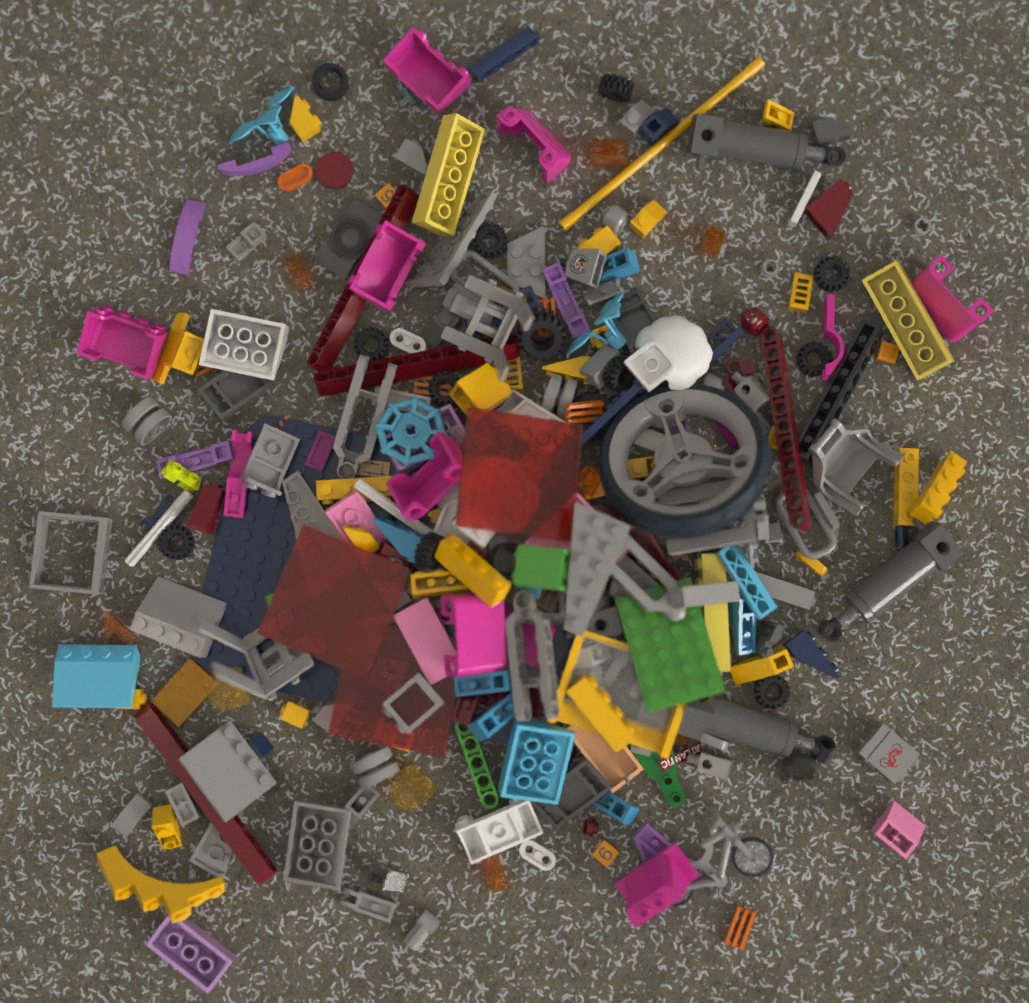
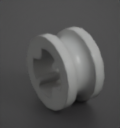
[913,217,931,236]

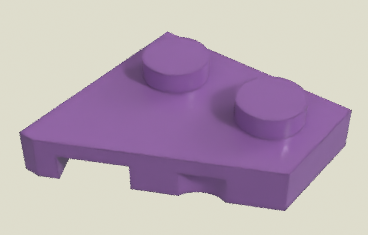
[633,821,672,862]

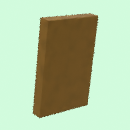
[151,658,220,727]

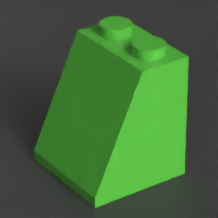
[512,545,571,592]

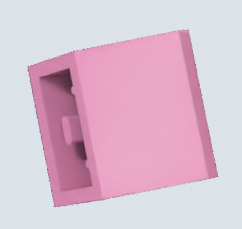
[870,800,925,859]

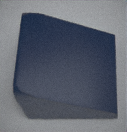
[894,526,909,547]
[249,733,274,758]

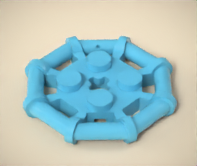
[374,396,448,467]

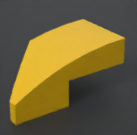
[343,525,380,558]

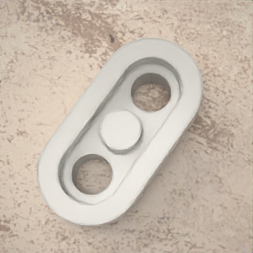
[390,328,426,353]
[519,839,556,871]

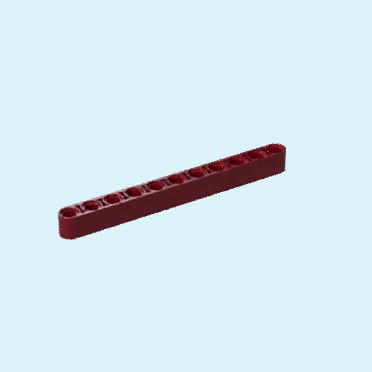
[307,184,419,372]
[761,326,811,532]
[313,334,521,396]
[134,702,277,885]

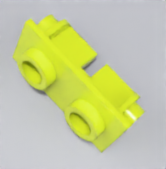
[160,458,202,493]

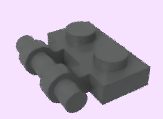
[754,620,784,657]

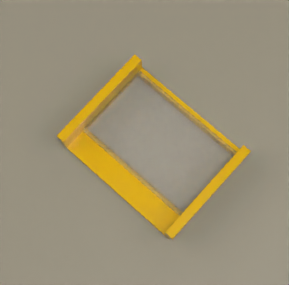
[547,630,687,759]

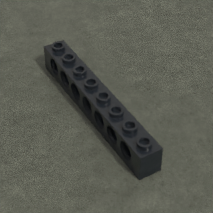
[798,319,884,466]

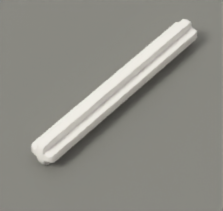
[354,479,433,535]
[125,490,193,567]

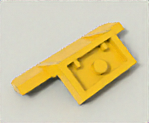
[152,313,204,385]

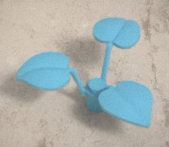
[229,86,295,146]
[566,292,627,359]

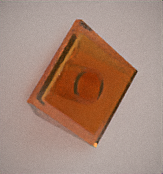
[589,138,628,168]

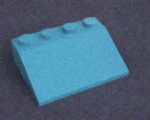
[52,644,140,708]
[498,716,575,805]

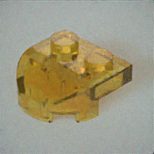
[205,666,250,710]
[390,761,438,810]

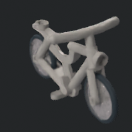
[671,805,774,906]

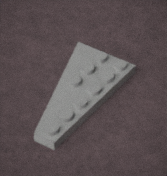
[405,191,497,288]
[282,471,360,598]
[564,502,631,637]

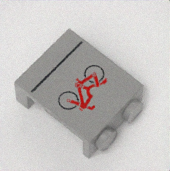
[855,722,920,784]

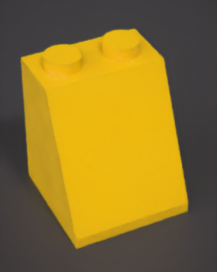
[449,363,512,424]

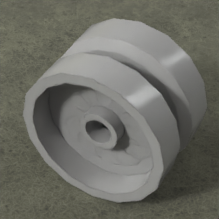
[542,373,578,421]
[122,397,172,446]
[350,745,400,790]

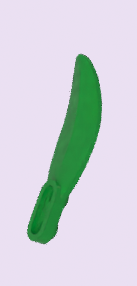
[623,699,686,808]

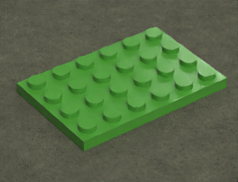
[615,577,726,713]

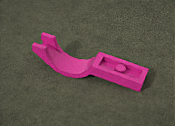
[822,294,844,381]
[223,430,253,518]

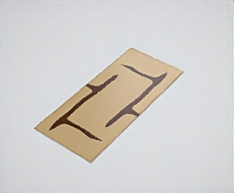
[356,460,390,477]

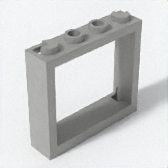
[28,511,112,595]

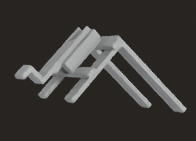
[441,275,534,382]
[659,479,783,568]
[194,608,328,701]

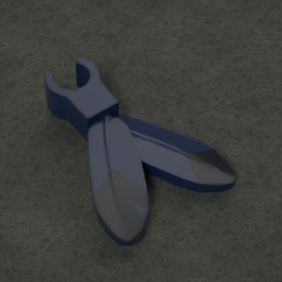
[139,495,185,531]

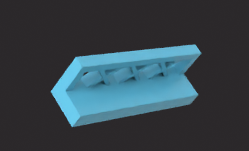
[716,544,777,620]

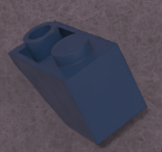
[638,108,679,146]

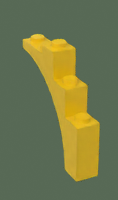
[97,845,225,923]

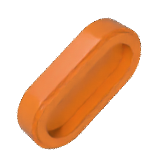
[278,163,313,192]

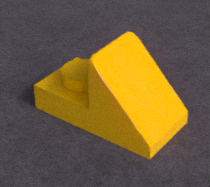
[762,99,795,131]

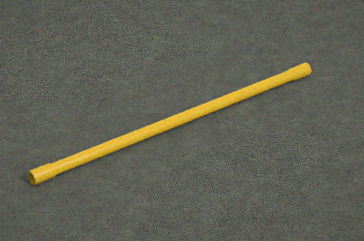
[558,57,765,231]

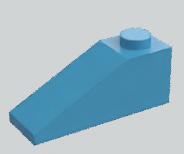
[580,248,640,287]
[373,517,424,564]
[728,591,756,655]
[454,670,512,697]
[467,692,515,742]
[592,791,640,826]

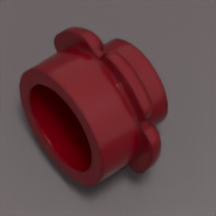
[583,818,599,837]

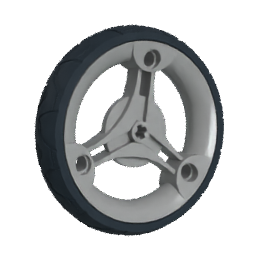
[598,383,771,538]

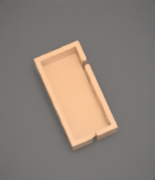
[565,725,644,793]

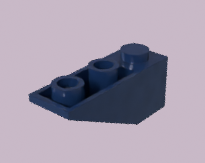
[783,630,840,679]

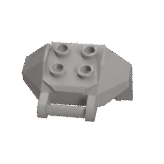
[809,418,905,516]

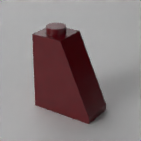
[803,179,853,240]
[187,482,226,535]

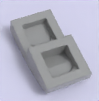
[226,222,267,263]
[112,792,153,837]

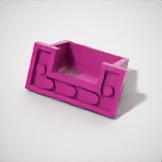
[614,842,699,928]

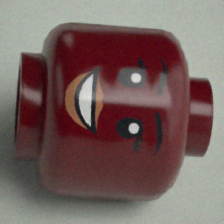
[740,307,769,336]

